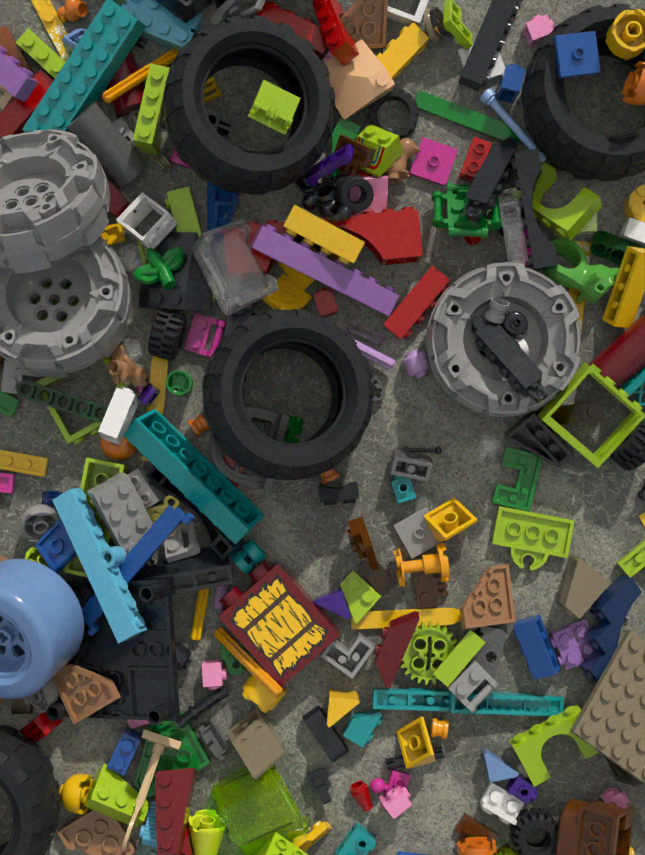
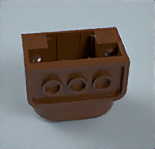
[555,798,635,855]

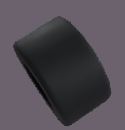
[336,175,374,213]

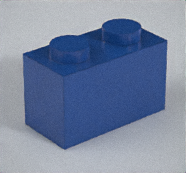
[496,64,525,103]
[106,727,143,776]

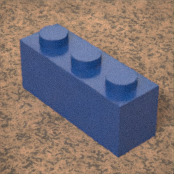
[513,614,561,680]

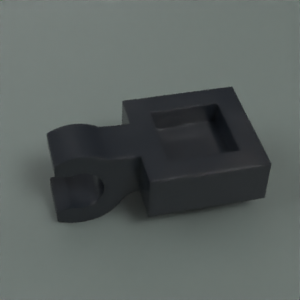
[306,767,331,804]

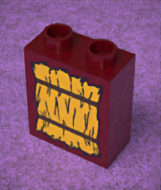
[218,560,340,687]

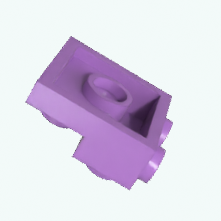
[549,618,594,670]

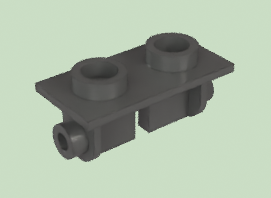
[197,719,232,762]

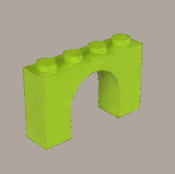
[133,63,170,156]
[510,162,602,241]
[509,704,599,787]

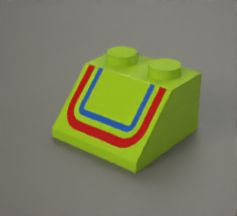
[356,124,403,178]

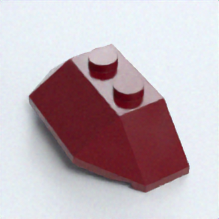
[373,611,419,688]

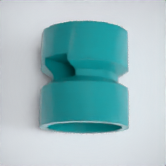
[231,538,267,575]

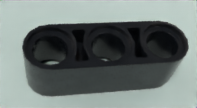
[302,705,349,763]

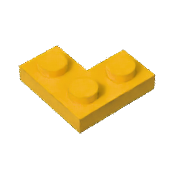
[291,821,333,852]

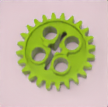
[400,621,457,685]

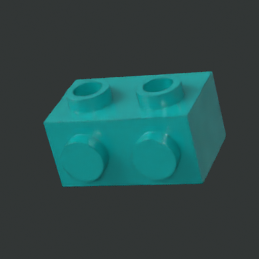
[334,822,376,855]

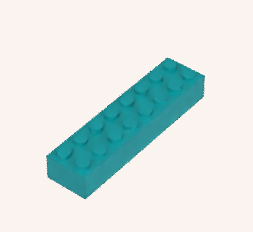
[22,0,147,133]
[123,409,265,545]

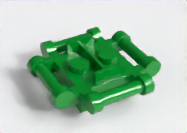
[431,182,502,239]

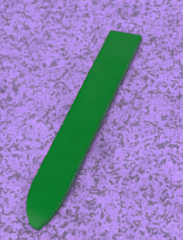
[415,90,520,142]

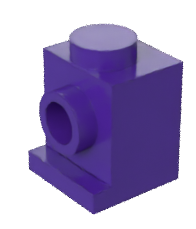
[506,772,538,804]

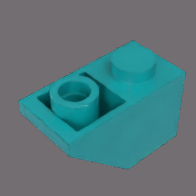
[342,709,383,748]

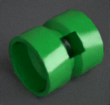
[166,370,194,396]

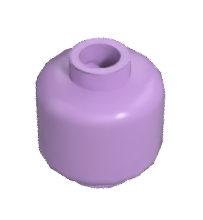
[402,349,430,378]

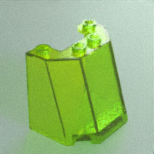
[211,764,311,855]

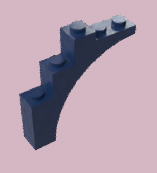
[579,575,642,682]

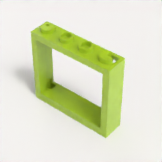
[35,356,138,445]
[537,362,645,468]

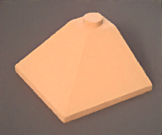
[325,39,395,121]

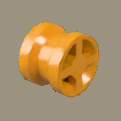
[430,718,448,739]

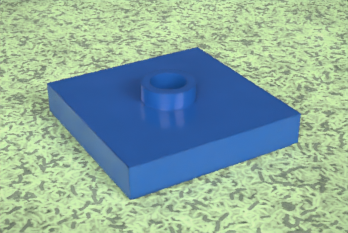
[554,31,601,79]
[35,519,77,574]

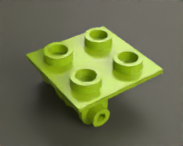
[248,80,300,135]

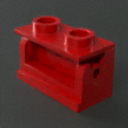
[458,137,492,183]

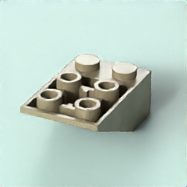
[227,707,286,780]

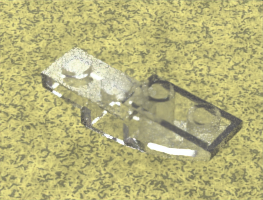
[498,188,529,264]

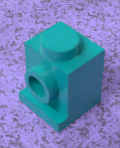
[390,475,417,504]

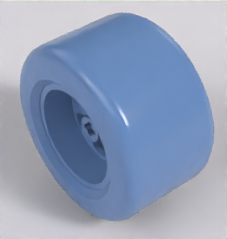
[0,559,84,699]

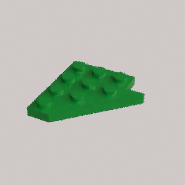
[134,711,211,799]

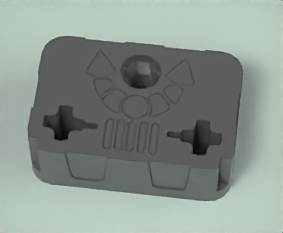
[458,625,507,686]

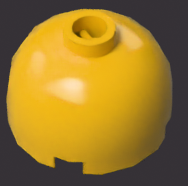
[59,773,93,815]

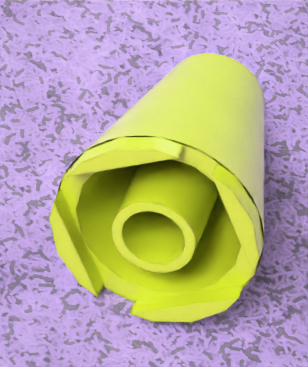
[188,809,227,855]

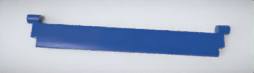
[82,505,194,636]

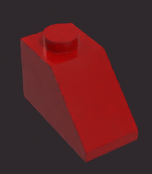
[20,712,62,742]

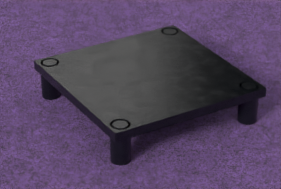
[46,579,180,725]

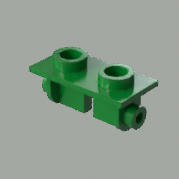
[283,415,303,444]

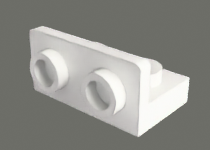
[479,782,524,825]

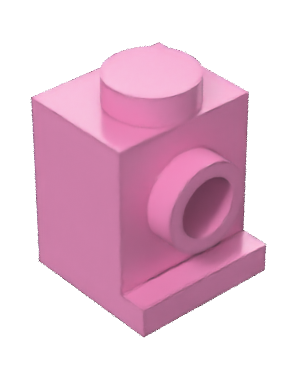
[379,786,412,819]

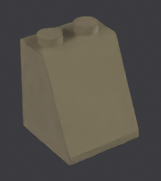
[557,554,610,619]

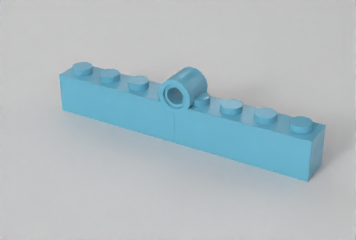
[52,488,147,644]

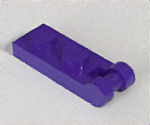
[306,144,354,187]

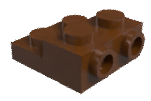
[347,517,379,571]

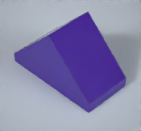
[314,588,351,620]

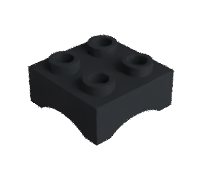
[319,482,359,506]

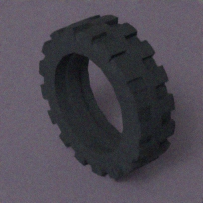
[368,88,419,139]

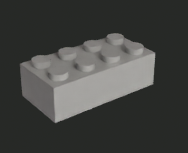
[87,472,153,555]

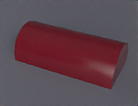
[106,49,145,119]
[588,314,645,390]

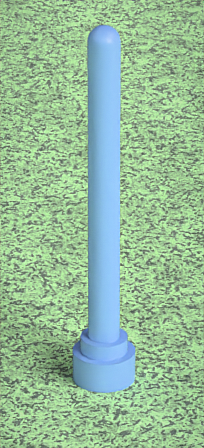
[480,88,546,162]

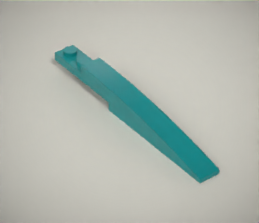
[372,687,564,716]

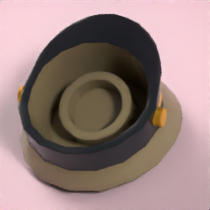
[424,7,453,44]

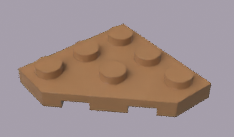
[340,0,388,49]
[460,564,516,629]
[53,662,121,725]
[57,809,137,855]

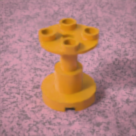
[394,543,450,587]

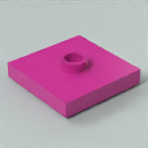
[409,137,458,187]

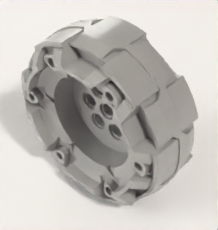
[0,129,110,273]
[0,236,132,378]
[426,262,581,417]

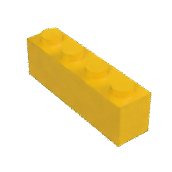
[376,22,430,80]
[284,205,365,265]
[602,246,645,328]

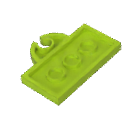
[491,506,575,570]

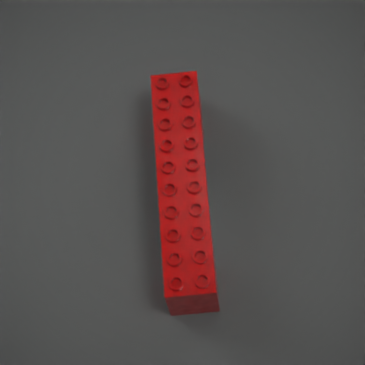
[223,207,423,280]

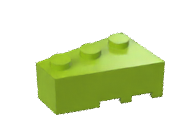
[83,763,150,828]

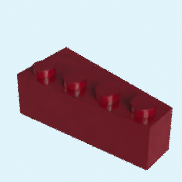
[155,768,198,855]

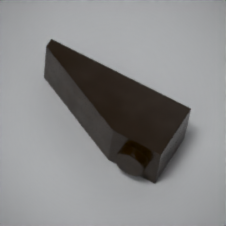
[539,401,604,425]

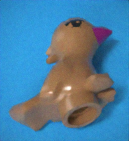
[108,343,150,394]

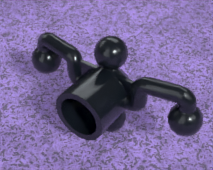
[295,171,352,223]

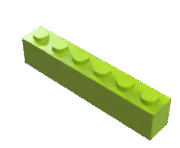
[165,186,219,302]

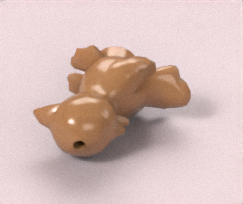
[381,138,421,184]

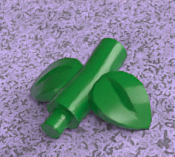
[132,247,183,290]

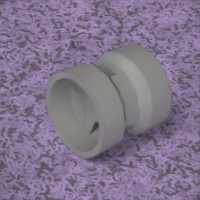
[484,297,510,324]

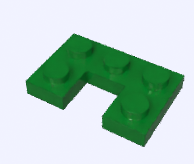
[491,447,543,512]

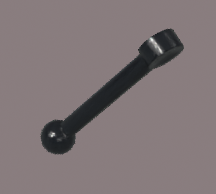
[402,446,442,454]

